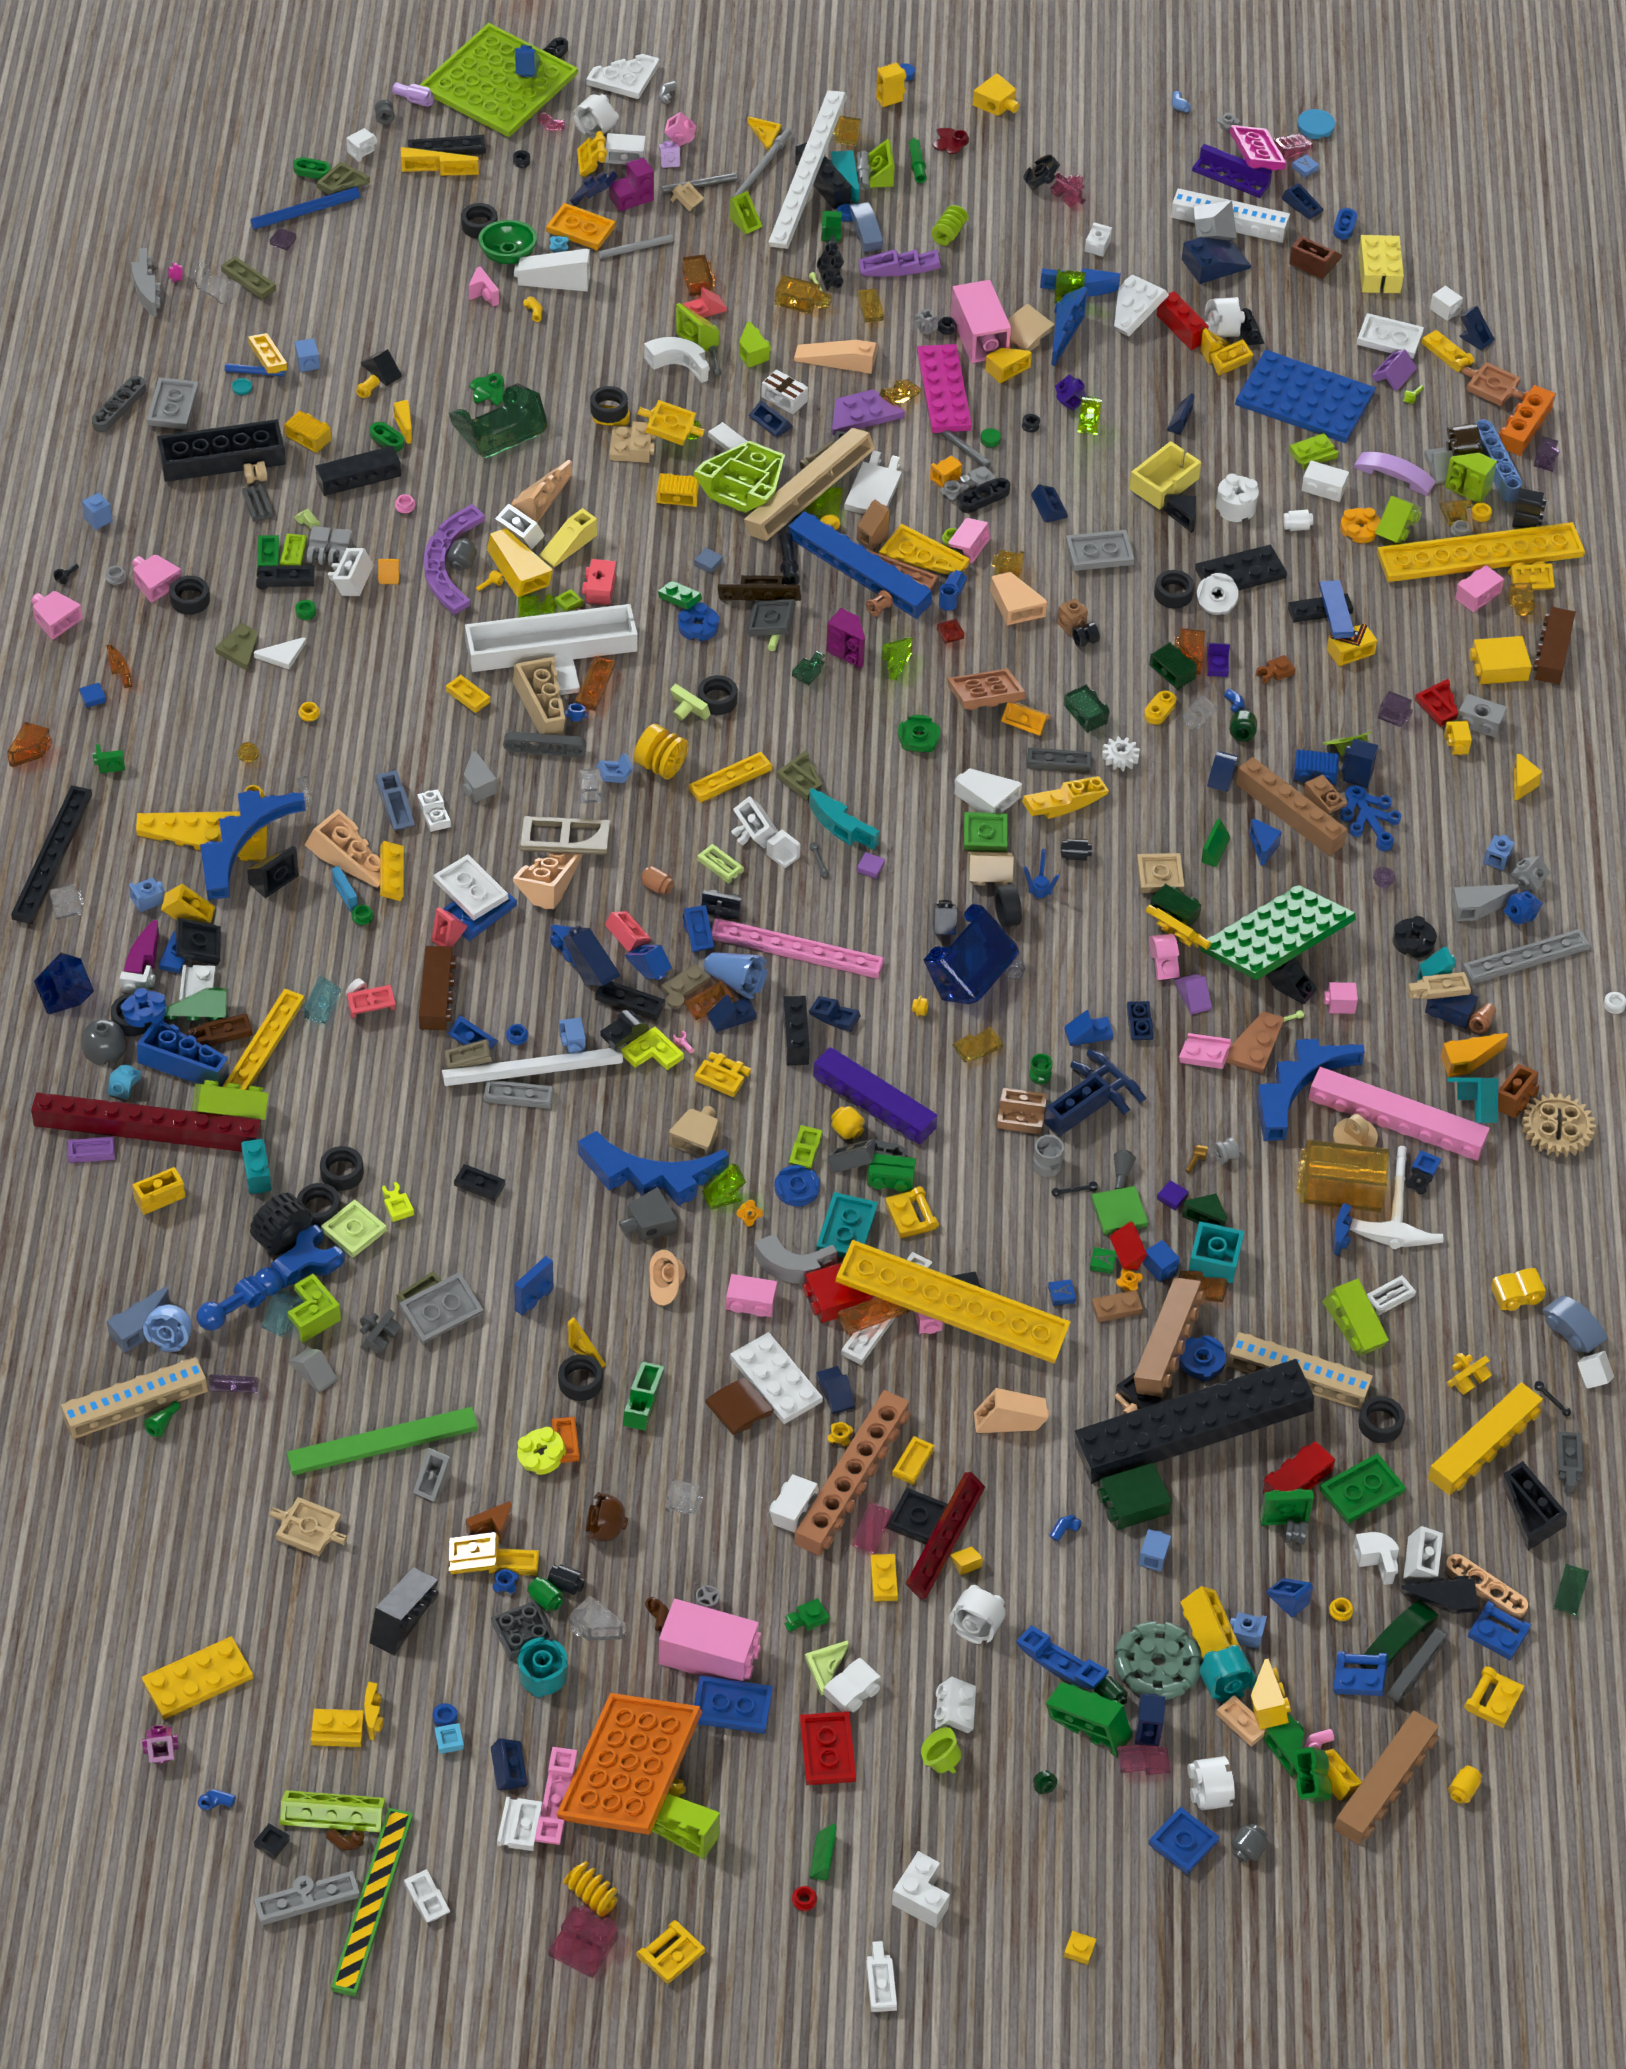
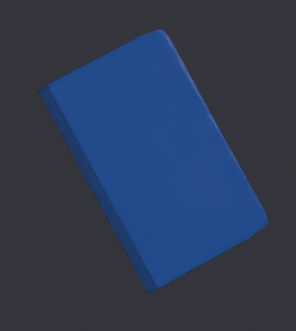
[448,1015,498,1050]

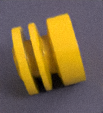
[634,724,689,779]

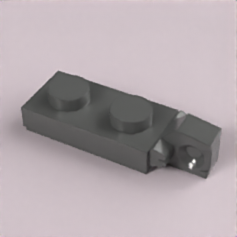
[1556,1431,1583,1494]

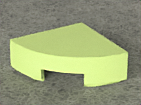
[294,509,321,529]

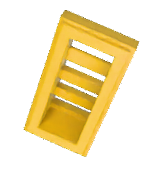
[393,400,412,444]

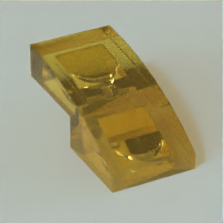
[879,379,922,405]
[952,1027,1004,1062]

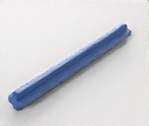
[250,187,360,229]

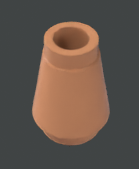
[1469,1003,1496,1033]

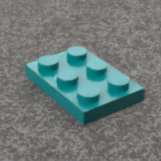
[816,1192,878,1258]

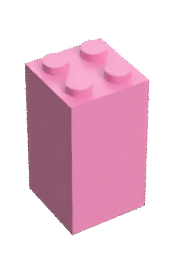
[950,280,1011,363]
[659,1598,762,1682]

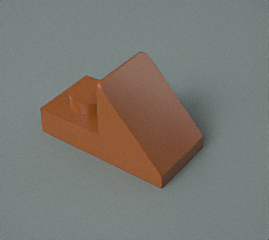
[466,1501,512,1544]

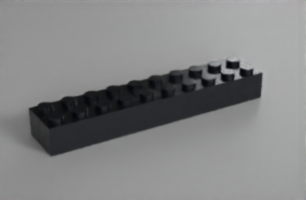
[1074,1359,1314,1483]

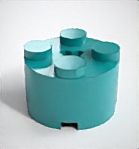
[518,1637,568,1697]
[1199,1645,1256,1703]

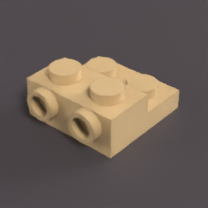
[609,421,656,463]

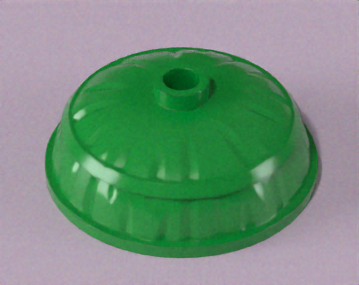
[478,220,537,264]

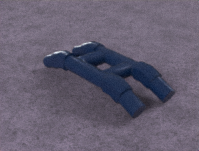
[1070,1049,1147,1115]

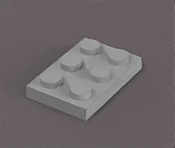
[147,377,199,430]
[1066,530,1134,571]
[399,1272,483,1344]

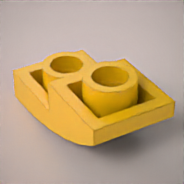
[364,1681,384,1740]

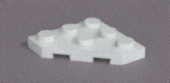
[586,54,660,99]
[1114,275,1169,337]

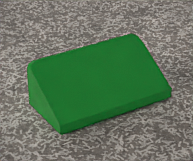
[1201,819,1230,867]
[809,1824,837,1881]

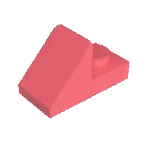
[683,287,727,318]

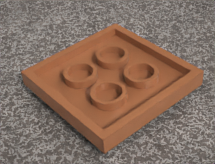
[947,668,1025,710]

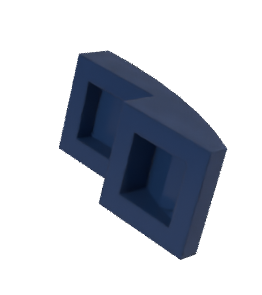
[809,996,861,1032]

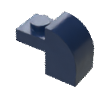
[1207,751,1239,792]

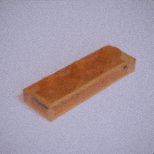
[575,656,615,711]
[837,1298,911,1335]

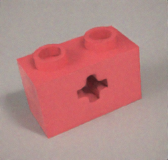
[582,559,616,606]

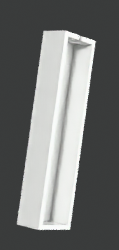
[465,604,637,672]

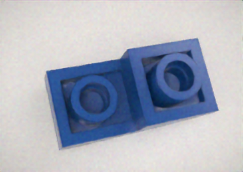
[1333,1203,1353,1256]

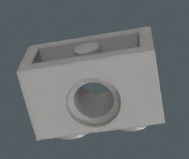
[1457,693,1507,738]

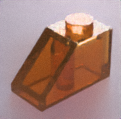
[1174,628,1205,675]
[7,722,52,767]

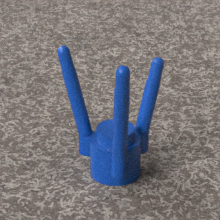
[1023,848,1060,898]

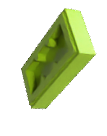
[280,534,307,566]

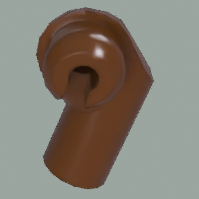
[645,1597,669,1632]
[326,1828,364,1851]

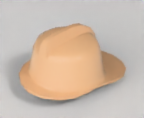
[649,1250,685,1306]

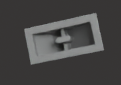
[289,1348,337,1393]
[413,1448,452,1502]

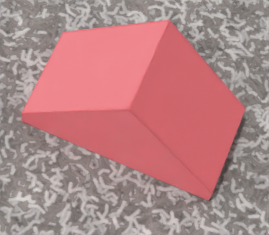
[431,907,468,947]

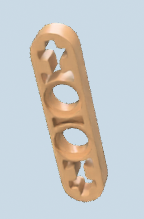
[1445,1554,1528,1619]

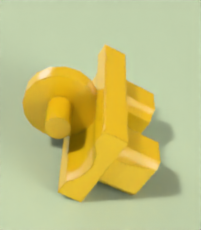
[1446,1353,1492,1395]

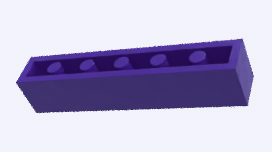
[813,1047,938,1145]

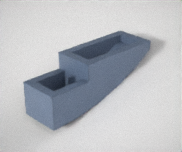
[849,202,883,252]
[376,770,415,831]

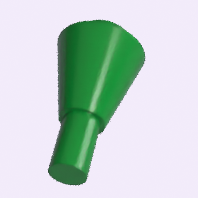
[144,1401,181,1437]

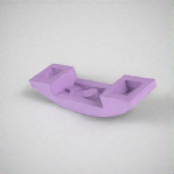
[1354,452,1436,496]

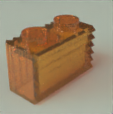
[682,254,716,297]

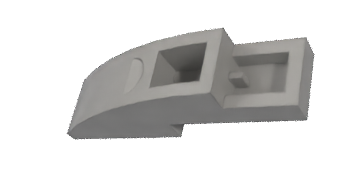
[131,248,161,317]

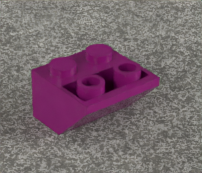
[826,608,865,669]

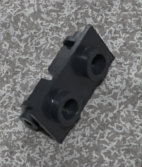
[1240,308,1264,346]

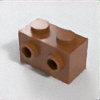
[1498,1064,1540,1118]

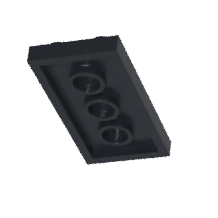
[1195,544,1287,597]

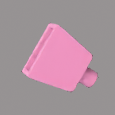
[132,555,181,603]
[31,591,83,640]

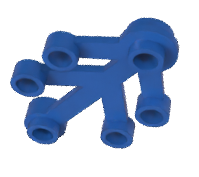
[1340,786,1402,851]

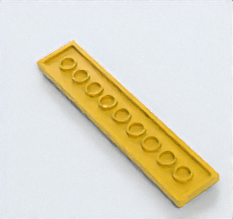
[1377,522,1585,582]
[835,1240,1071,1364]

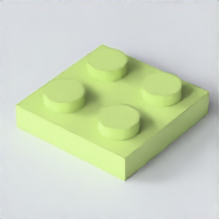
[321,1200,387,1258]

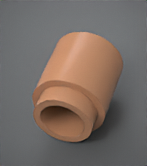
[641,866,674,895]

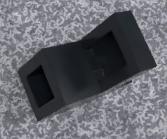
[600,1010,649,1050]

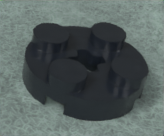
[1023,155,1060,190]
[1392,916,1437,957]

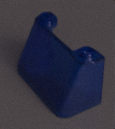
[923,904,1019,1004]

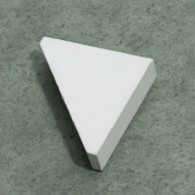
[254,638,306,669]

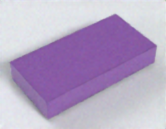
[68,1137,115,1163]

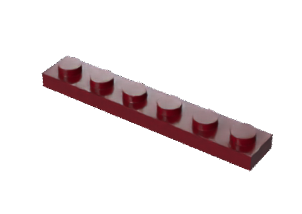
[905,1472,985,1599]

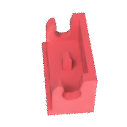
[347,985,396,1019]

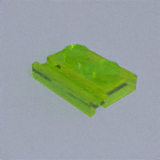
[1054,269,1086,303]

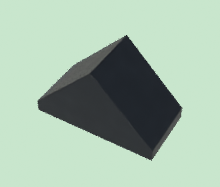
[361,349,402,386]
[1163,494,1196,533]

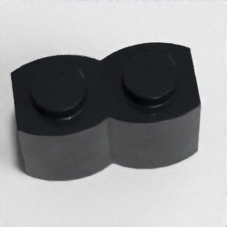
[1512,488,1547,528]

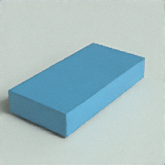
[332,866,358,912]

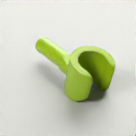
[1403,385,1424,404]

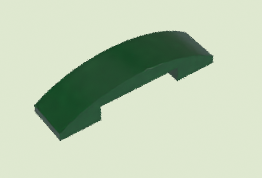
[1359,1600,1439,1669]

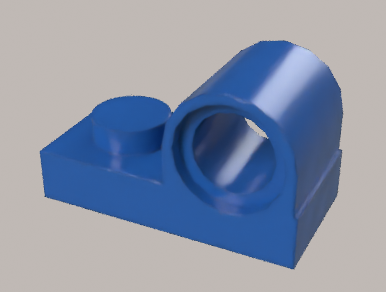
[683,905,714,953]

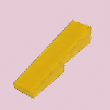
[401,147,479,176]

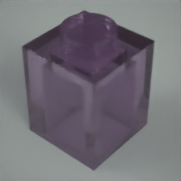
[1378,691,1413,728]

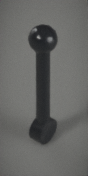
[1051,1181,1098,1197]
[1534,1381,1571,1417]

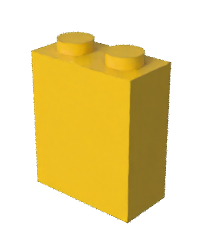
[1469,636,1532,684]

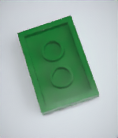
[1319,1453,1406,1525]

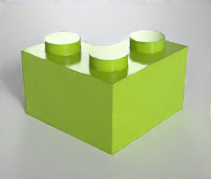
[1375,496,1422,544]

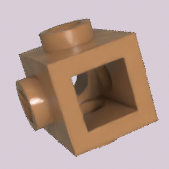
[1057,598,1088,636]

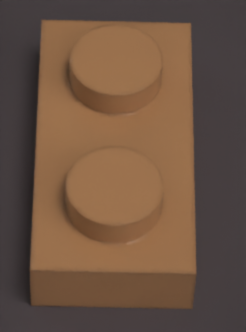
[1091,1290,1143,1322]

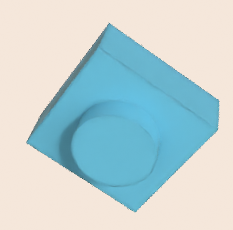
[434,1723,464,1754]

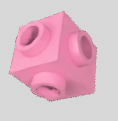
[664,112,696,147]

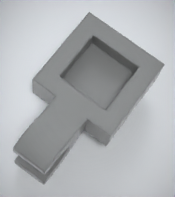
[960,466,996,492]

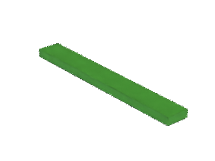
[286,1407,478,1476]

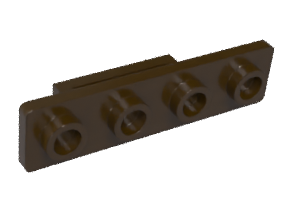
[717,575,802,601]

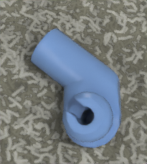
[1172,91,1191,113]

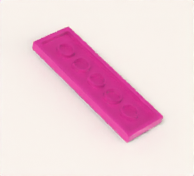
[917,344,972,433]

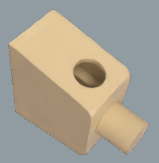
[669,1106,718,1158]

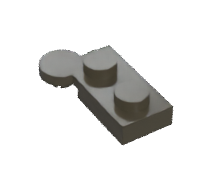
[661,963,710,1009]

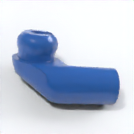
[1049,1515,1082,1542]

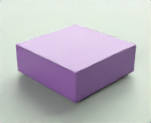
[857,852,885,879]

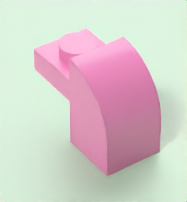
[1148,934,1180,980]

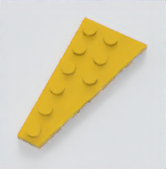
[136,811,268,862]

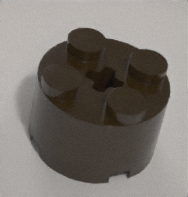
[1446,423,1483,456]

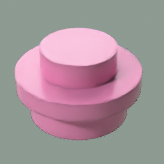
[395,494,415,513]

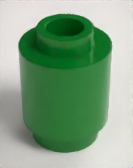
[527,1577,563,1612]

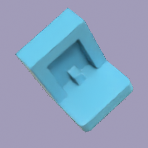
[108,1065,142,1100]

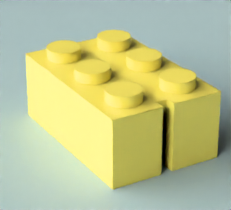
[1358,235,1404,293]
[1129,441,1201,510]

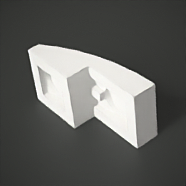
[403,1869,450,1923]

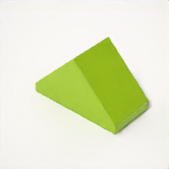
[730,190,763,234]

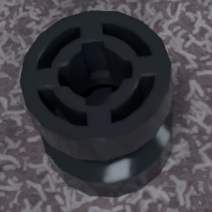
[1072,622,1100,648]

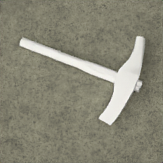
[1350,1146,1444,1249]

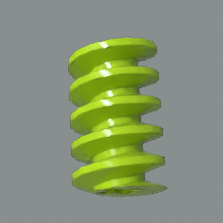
[931,205,969,246]

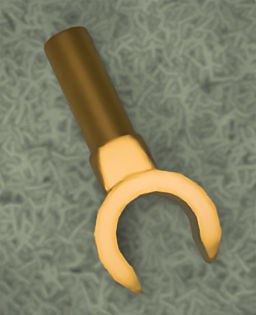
[1185,1145,1208,1173]

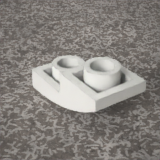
[417,790,451,832]

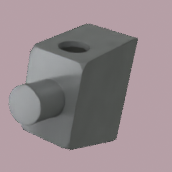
[619,1187,677,1241]

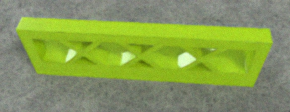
[280,1790,386,1832]

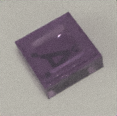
[270,228,297,251]

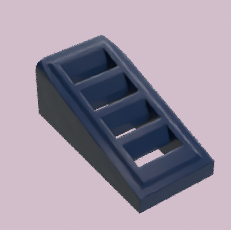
[1282,183,1324,219]

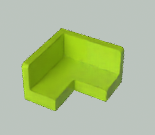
[287,1274,341,1343]

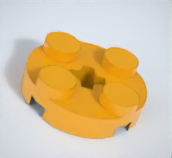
[1340,507,1380,543]

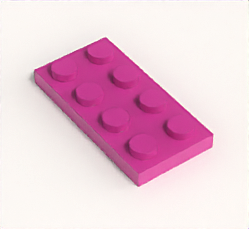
[1229,125,1286,171]

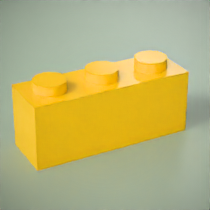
[1180,1586,1241,1660]

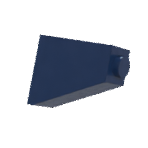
[563,926,620,986]

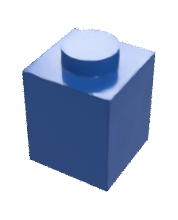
[1143,1240,1180,1282]

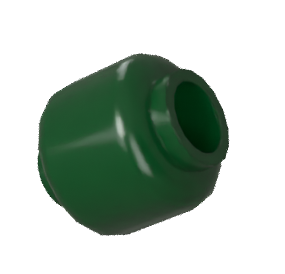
[1229,710,1257,742]

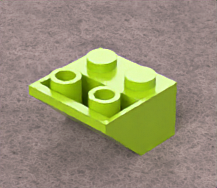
[1445,453,1497,503]

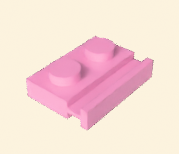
[1179,1033,1232,1069]

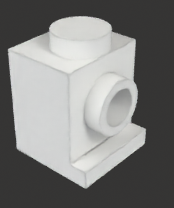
[346,128,377,162]
[1085,223,1112,256]

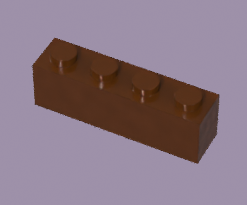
[1533,606,1576,685]
[419,946,457,1030]

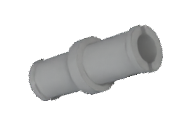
[856,151,871,190]

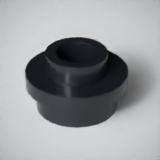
[938,317,957,335]

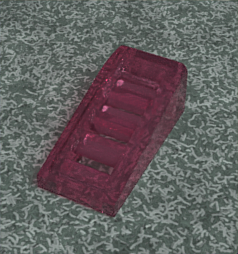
[1273,133,1313,160]

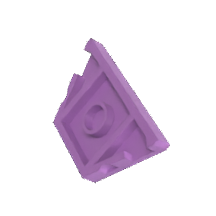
[832,389,905,435]

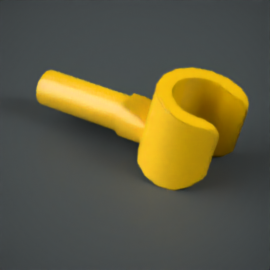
[475,570,504,592]

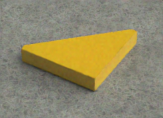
[747,116,782,151]
[568,1317,606,1368]

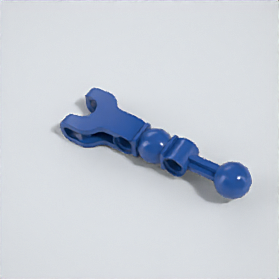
[196,1225,346,1331]

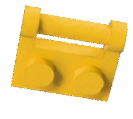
[885,1186,939,1239]
[1464,1666,1524,1728]
[636,1920,705,1985]

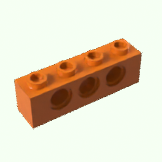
[1499,385,1556,456]

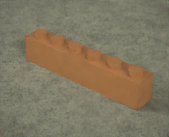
[1236,757,1347,856]
[1134,1278,1206,1397]
[1334,1710,1439,1845]

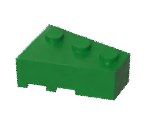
[1046,1682,1133,1758]

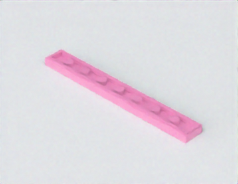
[711,919,884,979]

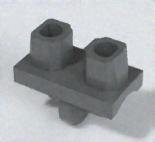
[360,1309,402,1354]

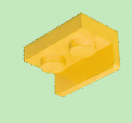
[1508,561,1555,592]

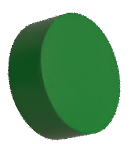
[980,428,1001,448]
[295,600,316,620]

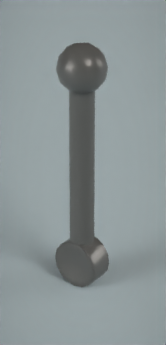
[709,346,721,376]
[810,842,829,878]

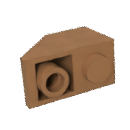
[856,499,890,550]
[1303,775,1347,814]

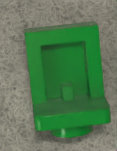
[92,744,125,773]

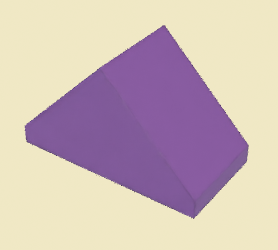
[1174,974,1212,1015]

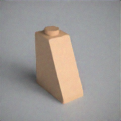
[990,572,1047,625]
[974,1388,1049,1433]

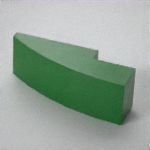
[623,1361,665,1431]

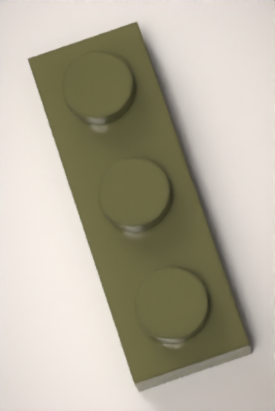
[221,256,276,300]

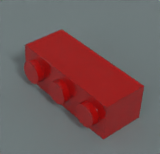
[1156,291,1209,350]
[1262,1441,1336,1494]

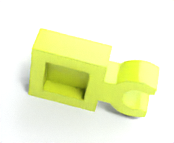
[382,1182,414,1222]

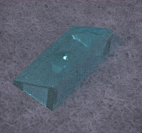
[304,976,341,1024]

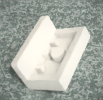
[934,1677,976,1733]

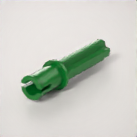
[909,138,927,183]

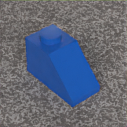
[625,945,672,980]

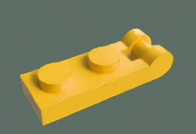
[1421,330,1474,372]

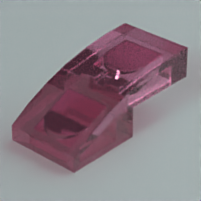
[852,1502,893,1554]
[1117,1745,1170,1775]

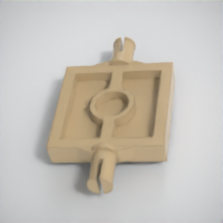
[269,1497,348,1557]

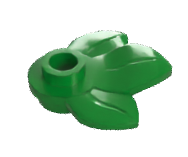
[469,373,505,406]

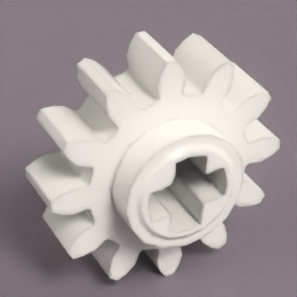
[1102,736,1140,771]

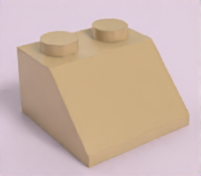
[968,851,1014,886]

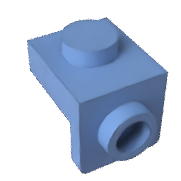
[596,754,633,783]

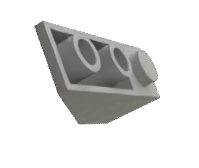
[1451,884,1519,921]

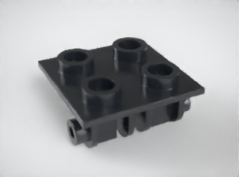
[816,235,844,291]

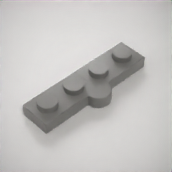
[254,1871,360,1926]

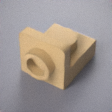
[670,181,704,212]

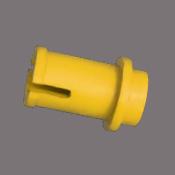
[356,375,380,398]

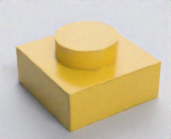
[1064,1931,1097,1965]

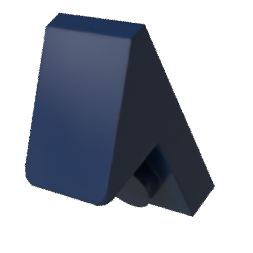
[1459,306,1495,350]
[707,994,757,1032]
[816,1366,855,1414]

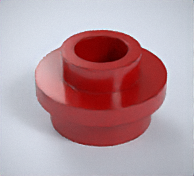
[792,1886,817,1911]

